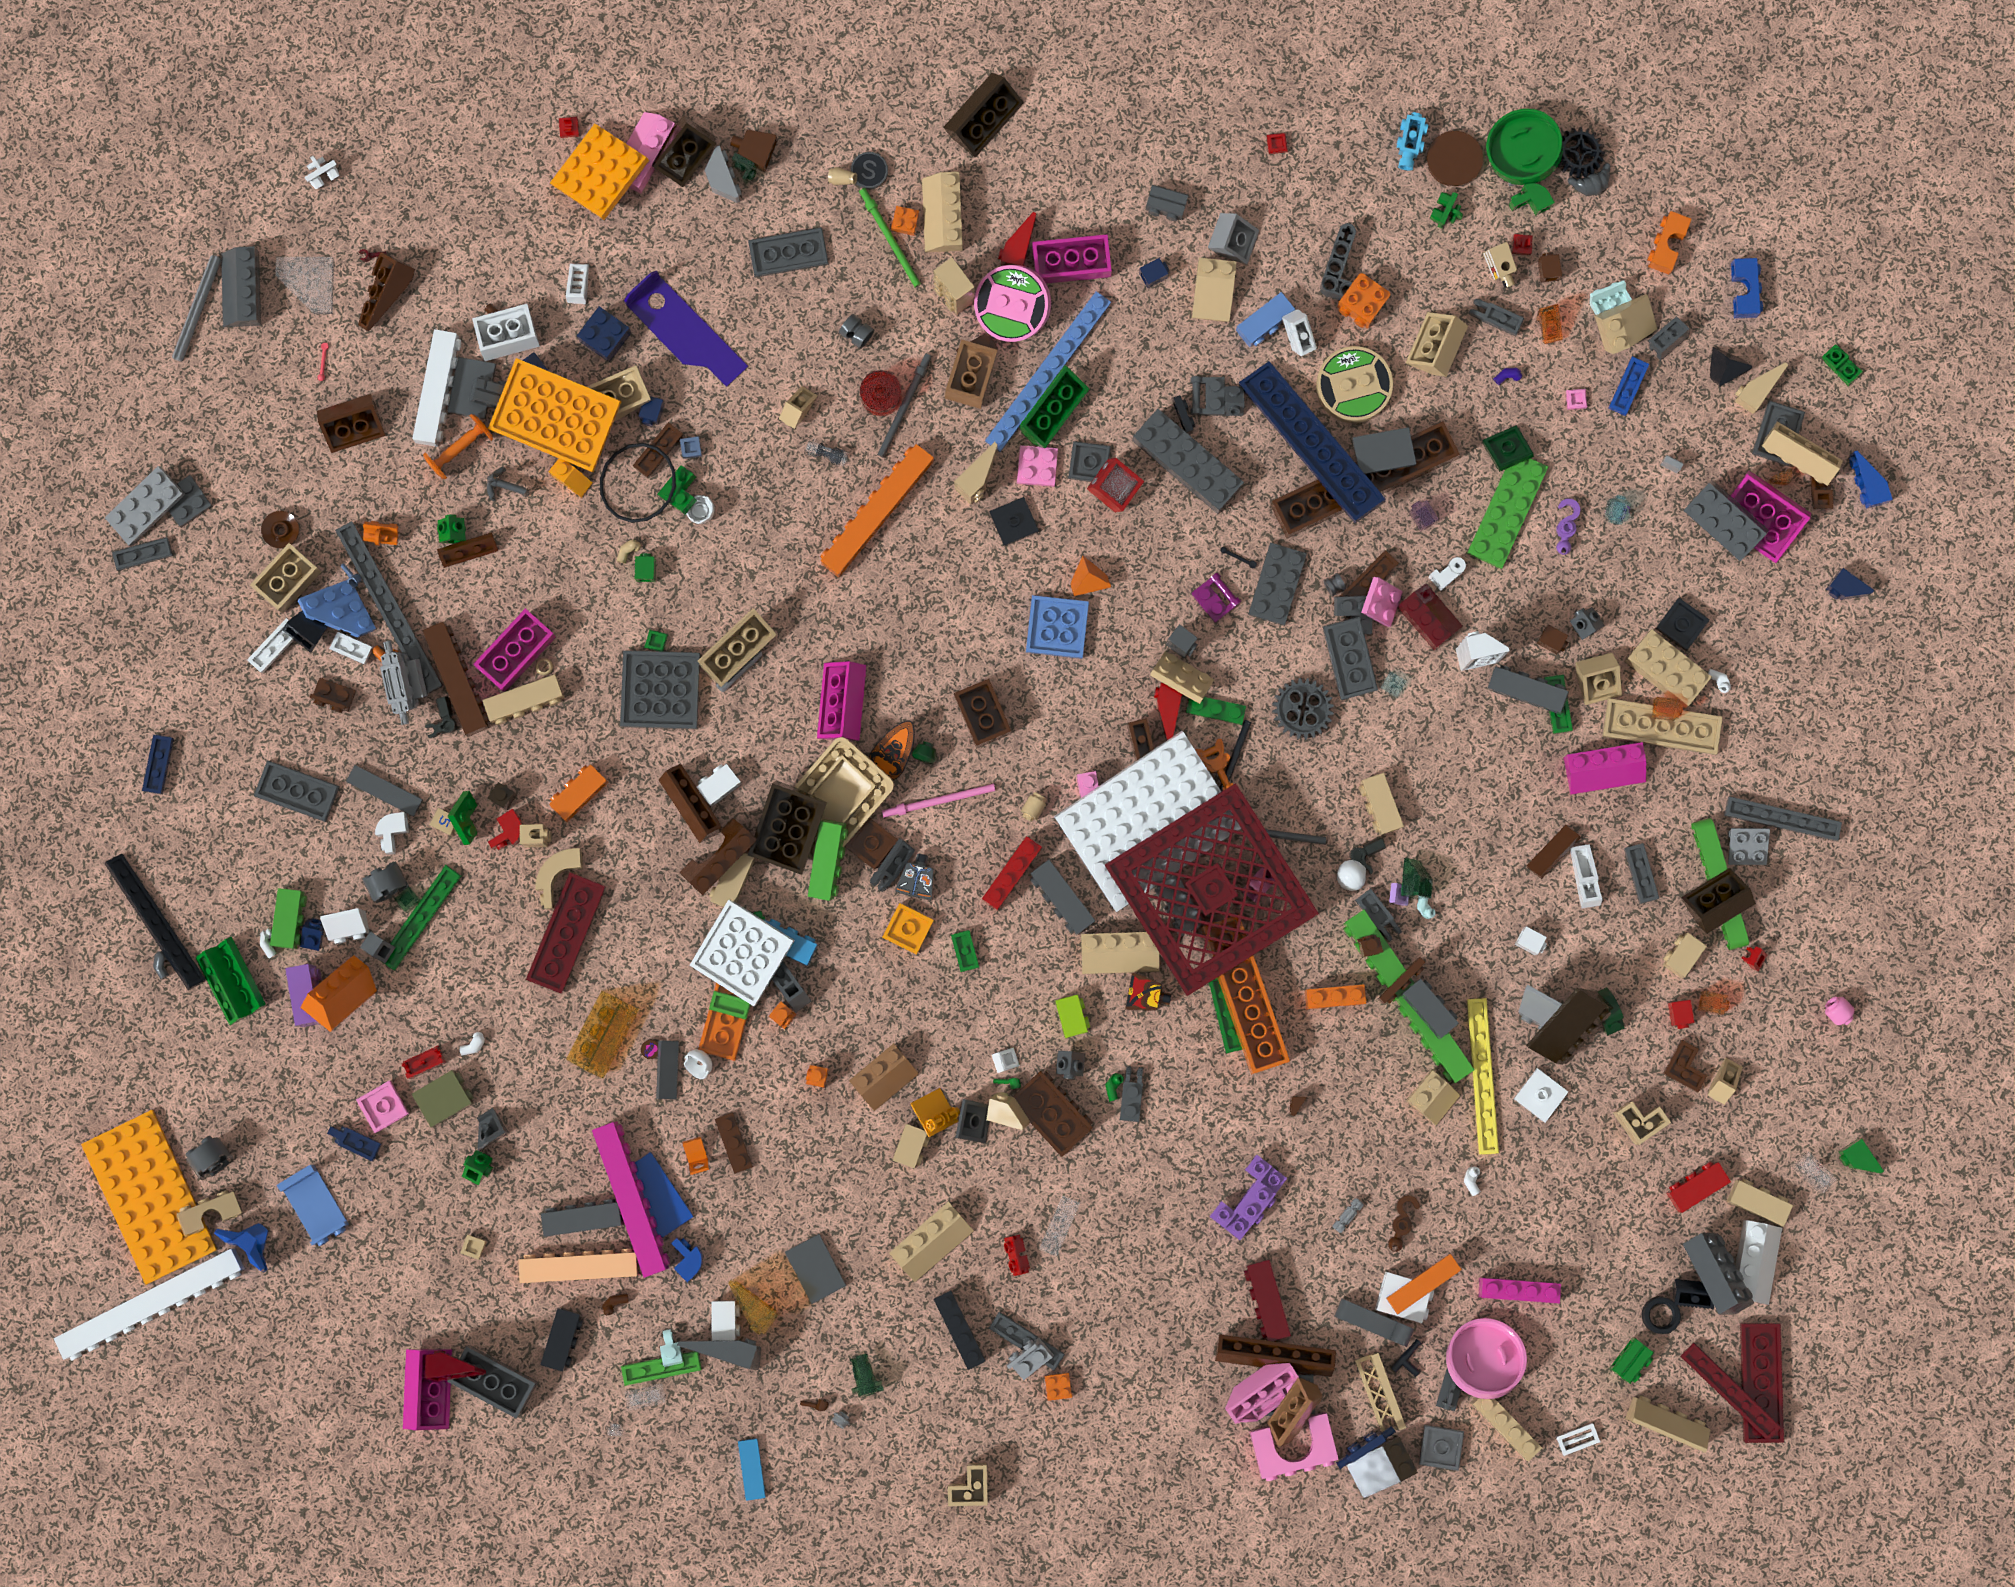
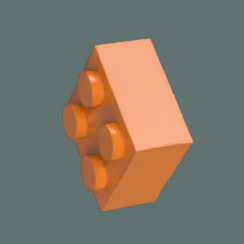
[891,206,919,236]
[1045,1372,1072,1401]

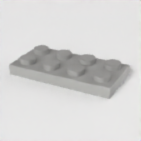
[105,466,185,546]

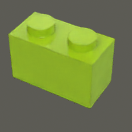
[1055,994,1090,1039]

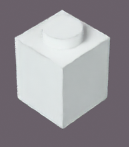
[1515,926,1547,955]

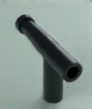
[1390,1339,1422,1377]

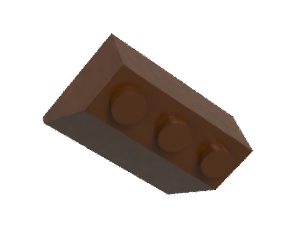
[317,394,386,453]

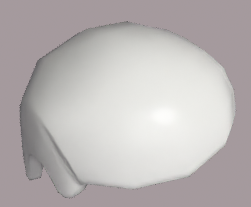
[686,495,715,524]
[1337,860,1366,891]
[684,1049,712,1079]

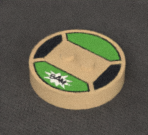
[1316,346,1393,423]

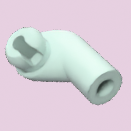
[1417,891,1436,919]

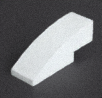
[1570,844,1602,909]

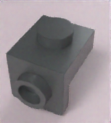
[1225,386,1244,416]

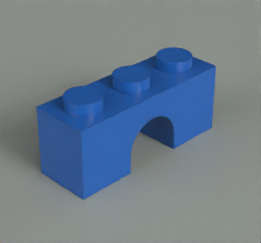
[1731,258,1763,319]

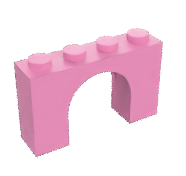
[1249,1412,1339,1481]

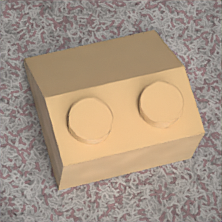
[1575,653,1622,705]
[1406,1070,1460,1126]

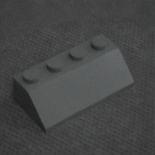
[221,246,261,327]

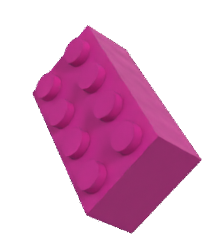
[1032,234,1112,284]
[473,608,556,692]

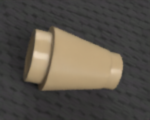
[828,167,857,186]

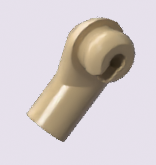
[616,539,641,564]

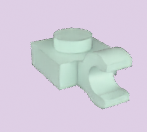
[660,1329,683,1367]

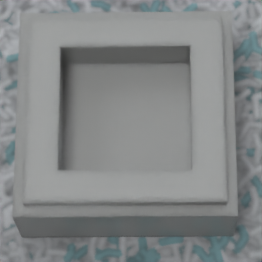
[1660,455,1683,473]

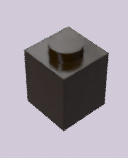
[488,782,517,810]

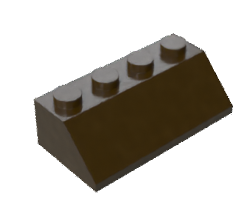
[943,73,1024,157]

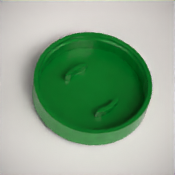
[1486,109,1563,185]

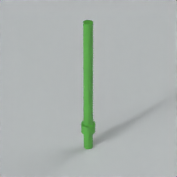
[859,188,921,288]

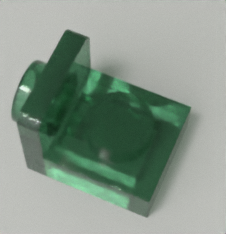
[732,153,757,184]

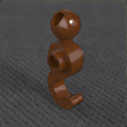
[1388,1195,1420,1252]

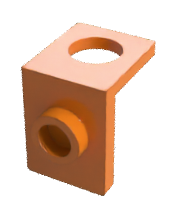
[682,1137,709,1175]

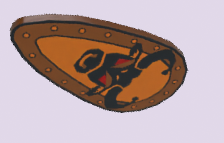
[869,720,915,780]

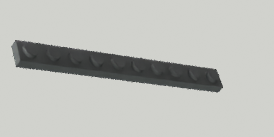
[335,521,443,695]

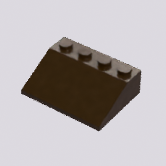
[748,780,827,875]
[1526,988,1614,1065]

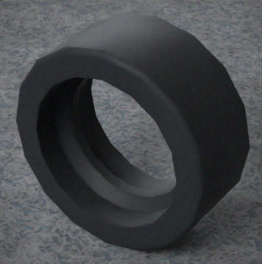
[1641,1296,1681,1334]

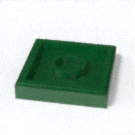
[1482,425,1534,472]

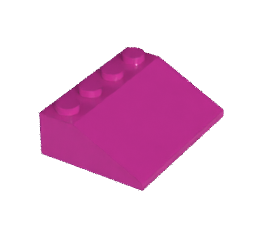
[1730,470,1812,563]

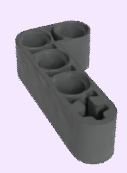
[1320,223,1356,301]
[1334,1298,1414,1347]

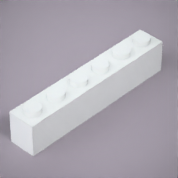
[412,329,461,447]

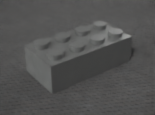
[1683,480,1769,562]
[1683,1233,1754,1315]
[447,1345,538,1419]

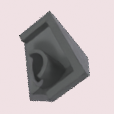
[477,1107,509,1151]

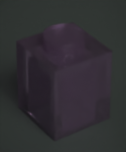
[1409,500,1439,532]

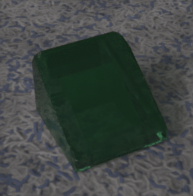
[395,887,421,913]

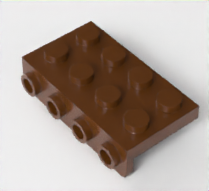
[1013,1071,1093,1157]

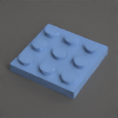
[1026,595,1089,659]

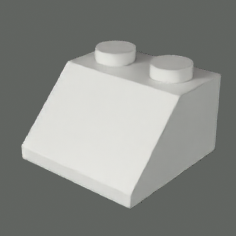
[320,908,369,944]

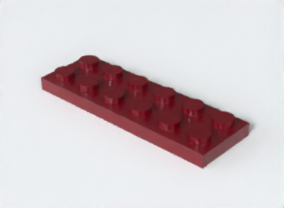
[526,873,606,994]
[1740,1323,1784,1443]

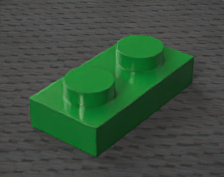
[951,930,979,972]

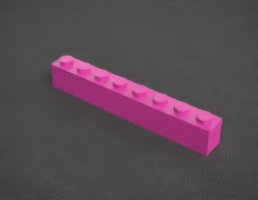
[592,1121,670,1278]

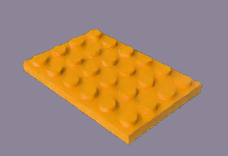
[488,358,622,472]

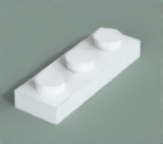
[247,618,294,674]

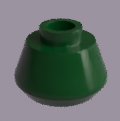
[911,741,937,764]

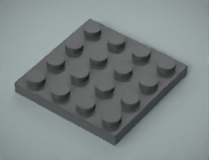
[620,651,700,730]

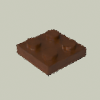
[844,818,898,870]

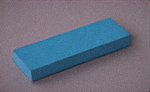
[738,1438,766,1501]

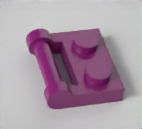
[1191,572,1242,623]

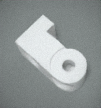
[1429,557,1466,591]

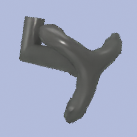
[487,467,529,501]

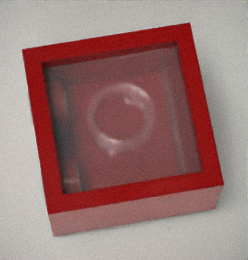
[1087,458,1144,512]

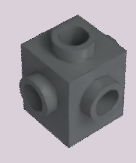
[1570,607,1605,640]
[1056,1051,1085,1080]

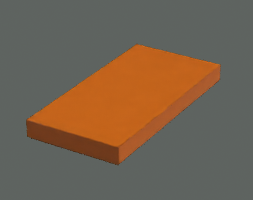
[698,983,748,1061]

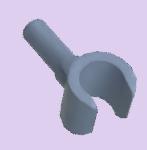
[340,563,361,588]

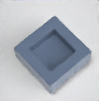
[680,436,702,459]

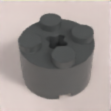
[362,861,409,903]
[185,1136,233,1180]

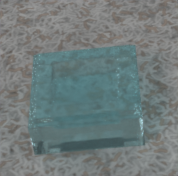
[1380,671,1406,698]

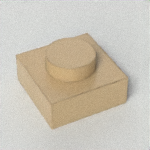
[460,1234,486,1260]

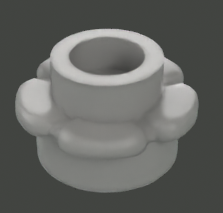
[832,1411,850,1429]

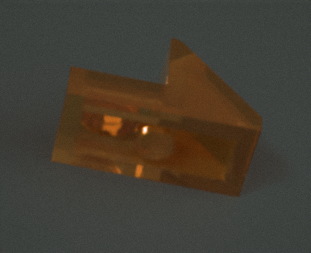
[1536,304,1563,344]

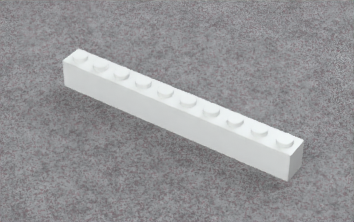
[54,1248,245,1361]

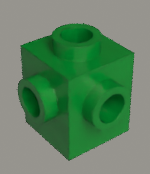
[437,514,466,544]
[462,1150,493,1185]

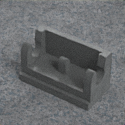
[1648,316,1690,361]

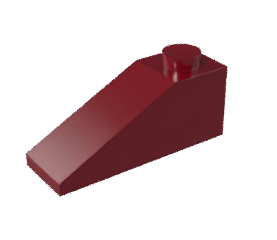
[425,1350,486,1382]

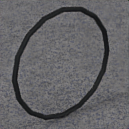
[600,443,676,523]

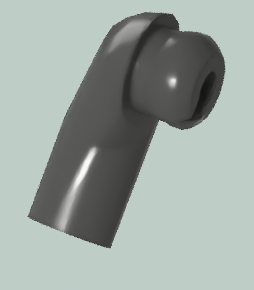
[153,951,169,980]

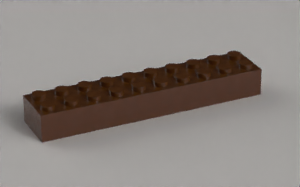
[1270,421,1460,539]

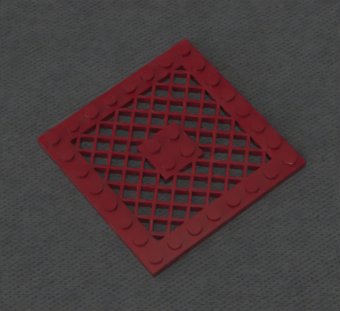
[1105,783,1319,996]

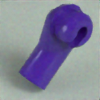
[1493,367,1522,385]

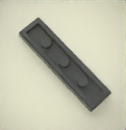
[346,765,423,817]
[989,1312,1065,1371]

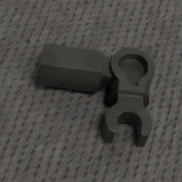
[425,696,457,738]
[1349,837,1386,874]

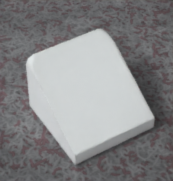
[992,1047,1020,1073]

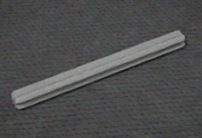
[172,255,221,362]

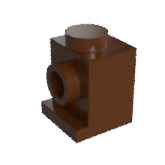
[1357,935,1383,958]

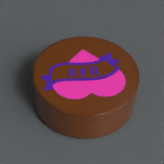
[641,1040,658,1059]

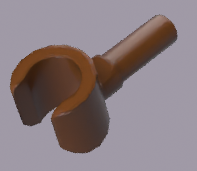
[800,1399,829,1411]

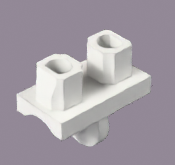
[305,156,340,189]

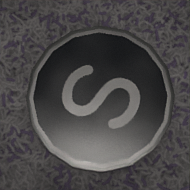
[851,152,888,190]

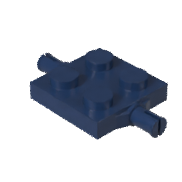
[1336,1426,1396,1470]

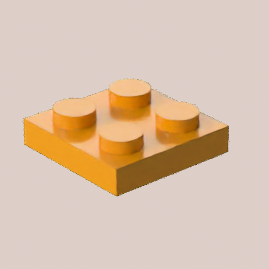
[882,903,934,955]

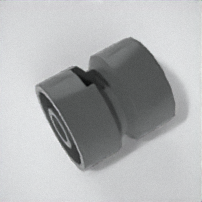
[839,314,875,349]

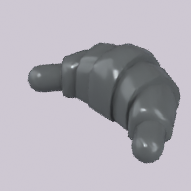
[1568,163,1611,196]

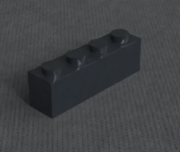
[933,1290,986,1370]

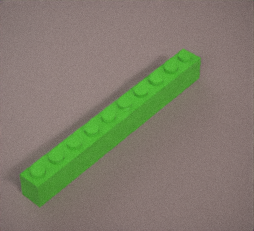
[1343,910,1474,1083]

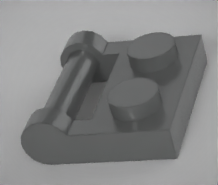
[1190,376,1225,416]

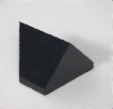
[1710,347,1753,387]

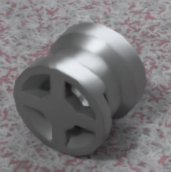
[1323,573,1346,597]

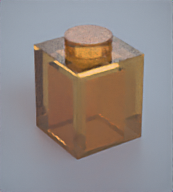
[1652,697,1683,721]
[1698,991,1730,1015]

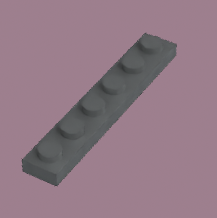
[1724,796,1842,842]

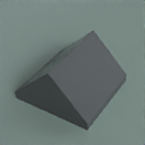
[955,1099,990,1143]

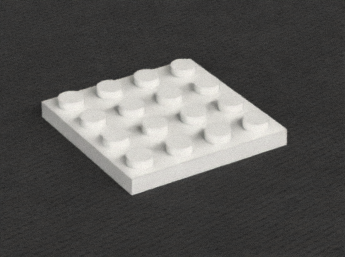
[690,899,795,1006]

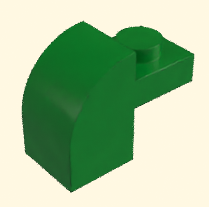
[1509,183,1555,216]

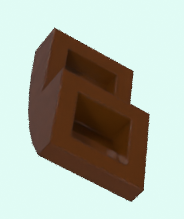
[1810,476,1833,509]

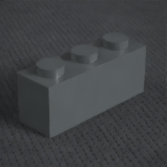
[1401,979,1459,1039]

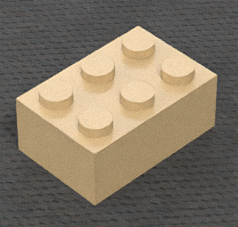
[933,257,975,315]
[250,543,321,614]

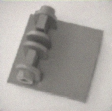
[1728,828,1770,865]

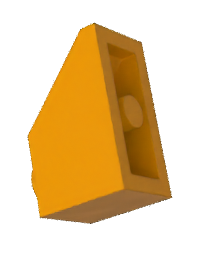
[548,458,593,498]

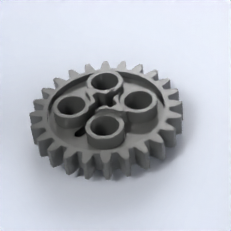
[1272,678,1334,740]

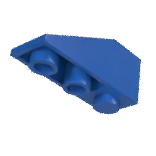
[1849,451,1893,509]

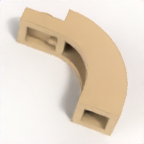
[535,848,583,910]

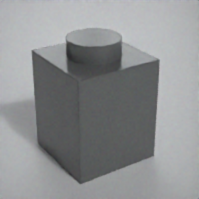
[360,931,396,963]

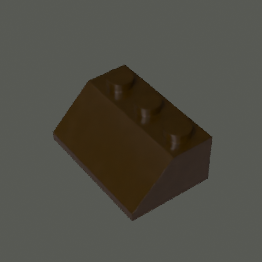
[1681,868,1756,934]

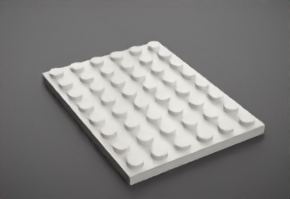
[1054,731,1241,912]

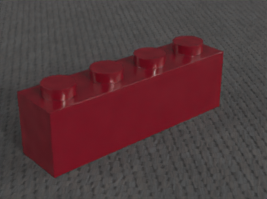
[1244,1259,1291,1341]

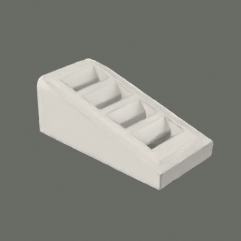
[566,264,589,304]

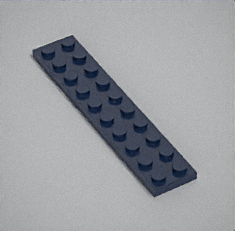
[1239,361,1386,523]

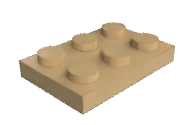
[1150,651,1215,704]

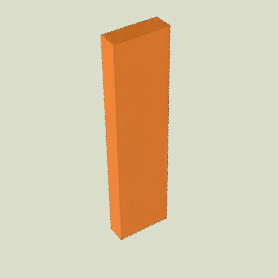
[1386,1254,1462,1315]

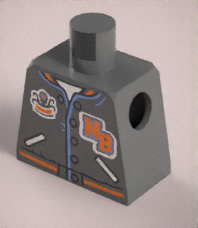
[895,854,934,901]

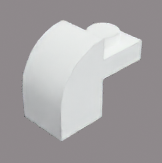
[375,812,409,855]

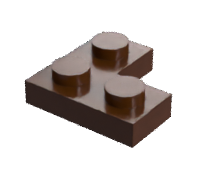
[1663,1040,1707,1093]

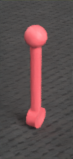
[318,343,329,381]

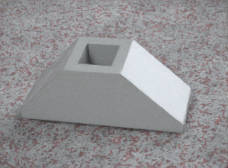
[705,145,742,203]

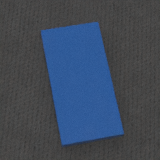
[635,1152,694,1238]

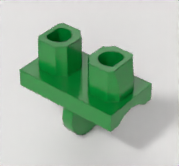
[1430,192,1464,229]

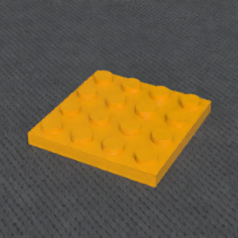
[550,123,650,220]

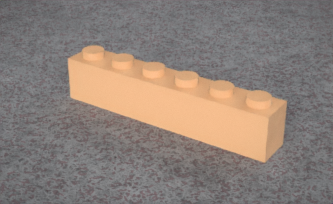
[519,1248,639,1283]

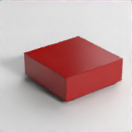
[1266,133,1288,154]

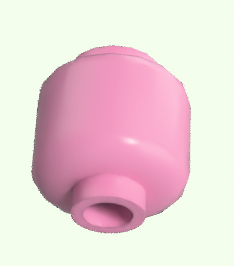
[1825,997,1854,1025]

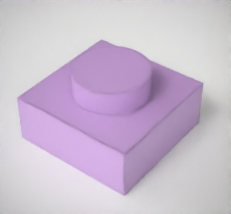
[1389,883,1410,906]

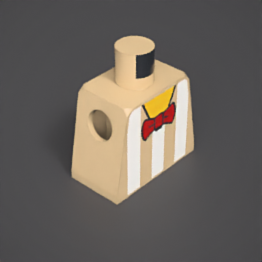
[1482,242,1517,288]

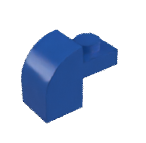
[671,1237,703,1282]

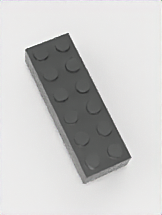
[1132,409,1244,514]

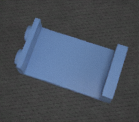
[277,1165,349,1246]

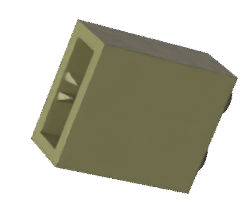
[412,1070,474,1128]

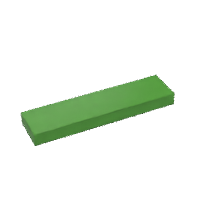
[621,1351,702,1386]

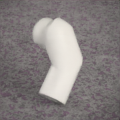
[1708,669,1731,693]
[260,928,276,958]
[460,1032,485,1056]
[1464,1166,1481,1196]

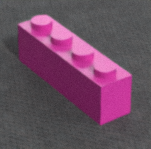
[1479,1277,1561,1304]

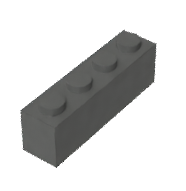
[1488,665,1569,715]
[1030,860,1095,936]
[541,1199,623,1237]

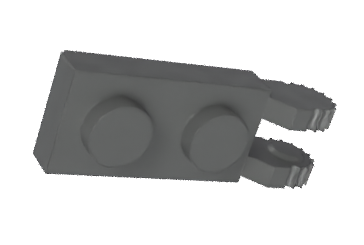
[1469,299,1524,337]
[870,838,915,892]
[1355,888,1402,942]
[1120,1066,1143,1122]

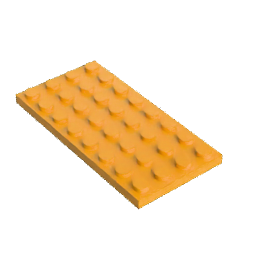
[81,1110,218,1285]

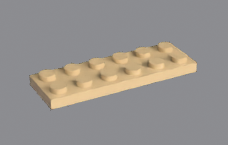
[1602,698,1722,755]

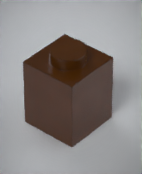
[1538,252,1562,283]
[1536,624,1569,655]

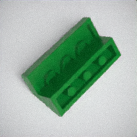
[195,937,266,1026]

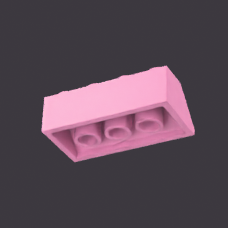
[626,112,676,194]

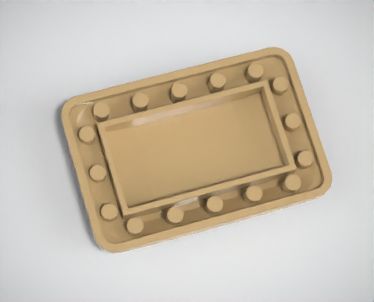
[795,737,894,860]

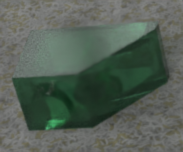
[1401,858,1433,899]

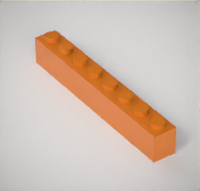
[820,444,934,577]

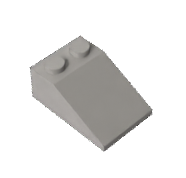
[1519,985,1562,1030]

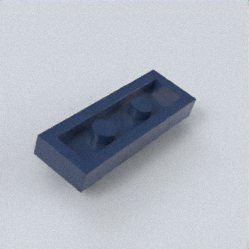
[142,734,174,795]

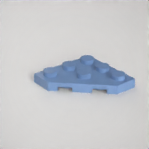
[298,580,376,638]

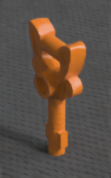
[1195,739,1233,791]

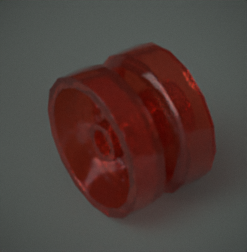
[860,370,902,416]

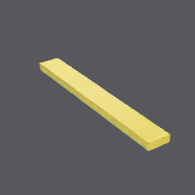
[1467,998,1499,1154]

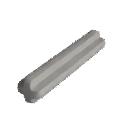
[716,651,763,692]

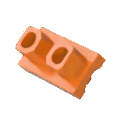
[363,521,398,546]

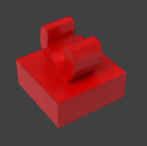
[559,117,579,138]
[1512,234,1533,255]
[1742,947,1767,972]

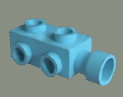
[1396,112,1428,171]

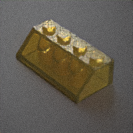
[566,991,639,1079]

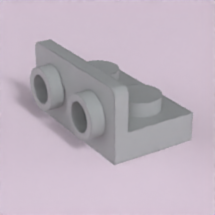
[1007,1337,1054,1380]

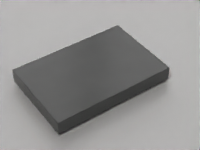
[447,357,496,420]
[1752,400,1805,466]
[1352,427,1416,475]
[785,1234,846,1304]

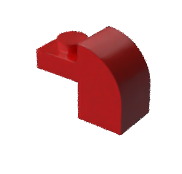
[488,809,523,851]

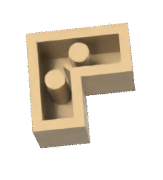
[1613,1101,1671,1145]
[948,1463,988,1506]

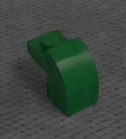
[1597,987,1625,1036]

